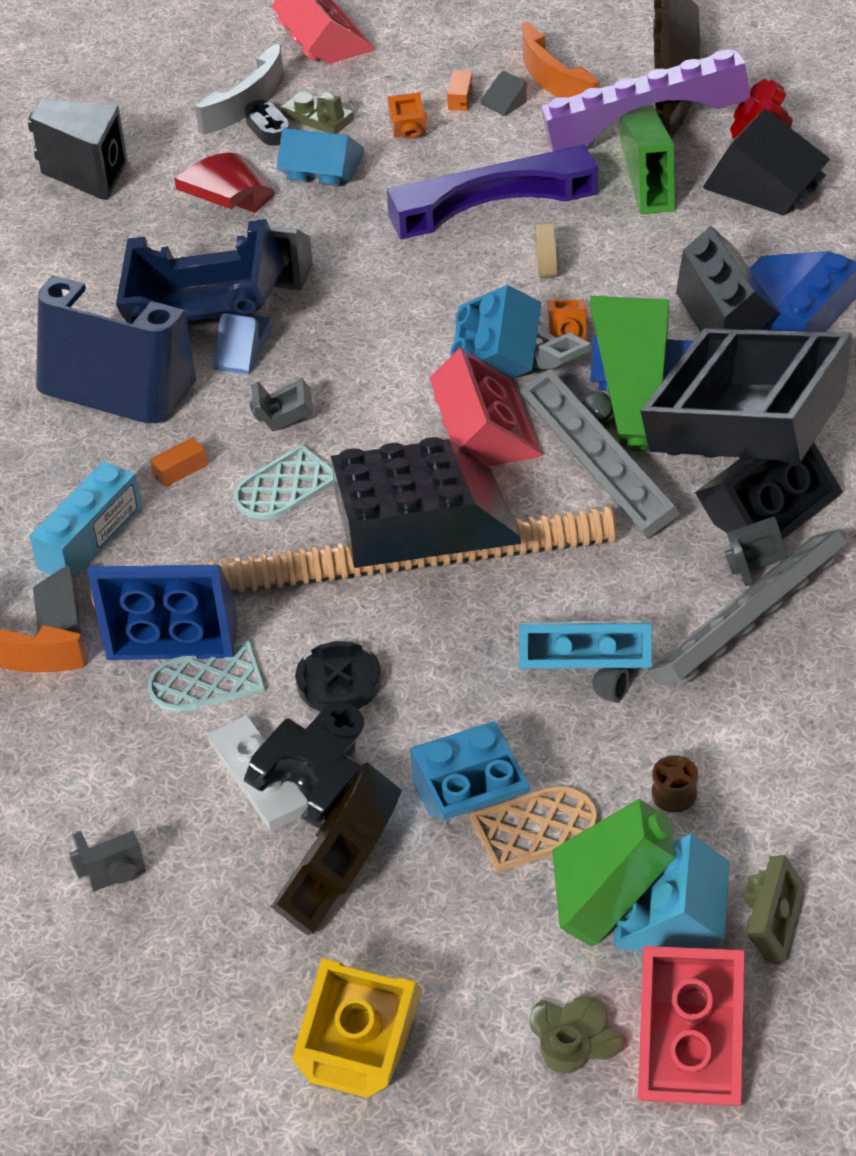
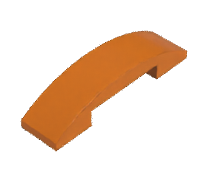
[522,22,600,98]
[0,625,88,672]

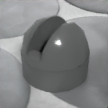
[582,392,614,426]
[592,668,629,703]

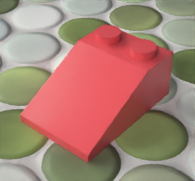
[638,946,745,1106]

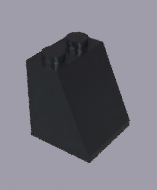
[28,99,128,200]
[703,108,830,216]

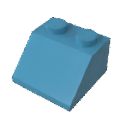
[276,128,365,186]

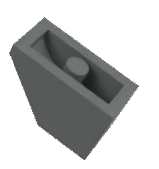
[270,226,313,290]

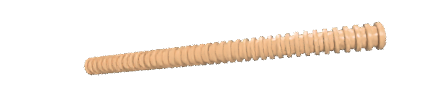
[90,506,617,609]

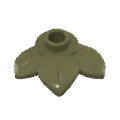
[530,996,627,1073]

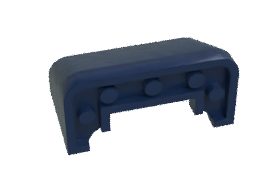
[116,219,284,324]

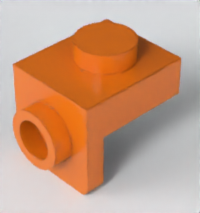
[387,92,427,139]

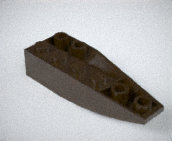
[653,0,700,139]

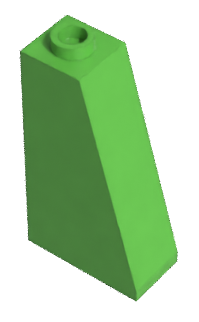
[619,105,675,214]
[590,296,670,451]

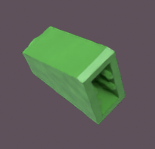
[552,799,675,946]

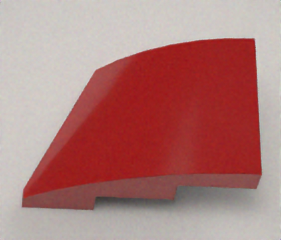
[174,152,275,213]

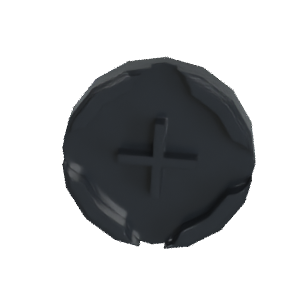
[295,641,382,711]

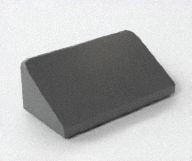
[33,565,81,634]

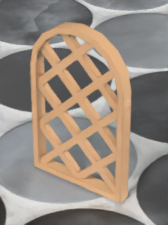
[470,786,597,872]

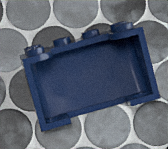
[36,275,196,423]

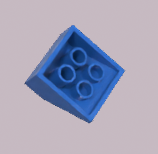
[749,251,856,332]
[87,565,237,660]

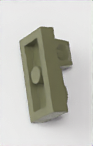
[281,91,354,134]
[743,855,805,963]

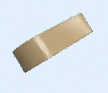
[535,222,557,277]

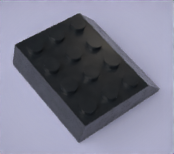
[640,329,852,463]
[331,437,521,568]

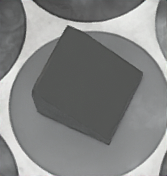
[481,71,527,116]

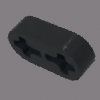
[245,100,290,146]

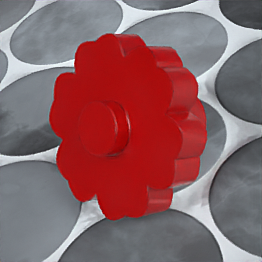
[730,79,793,140]

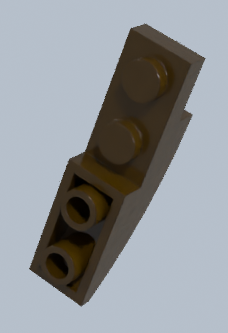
[270,762,402,935]

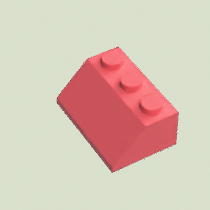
[271,0,375,64]
[430,348,542,467]

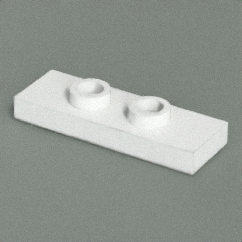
[208,715,308,832]

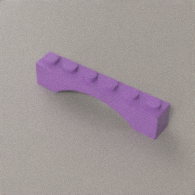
[540,49,750,151]

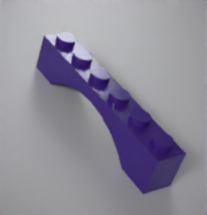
[387,144,599,240]

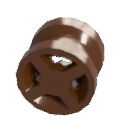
[651,755,698,813]

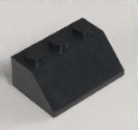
[676,226,779,332]
[695,442,843,539]

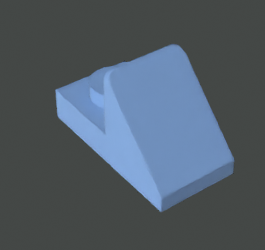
[213,313,272,374]

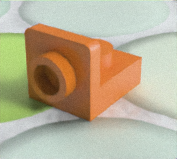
[547,299,587,341]

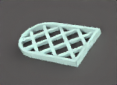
[234,444,334,520]
[148,640,265,711]

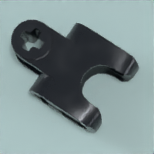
[244,702,365,828]

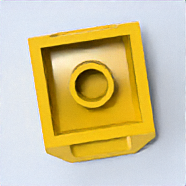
[292,958,422,1098]

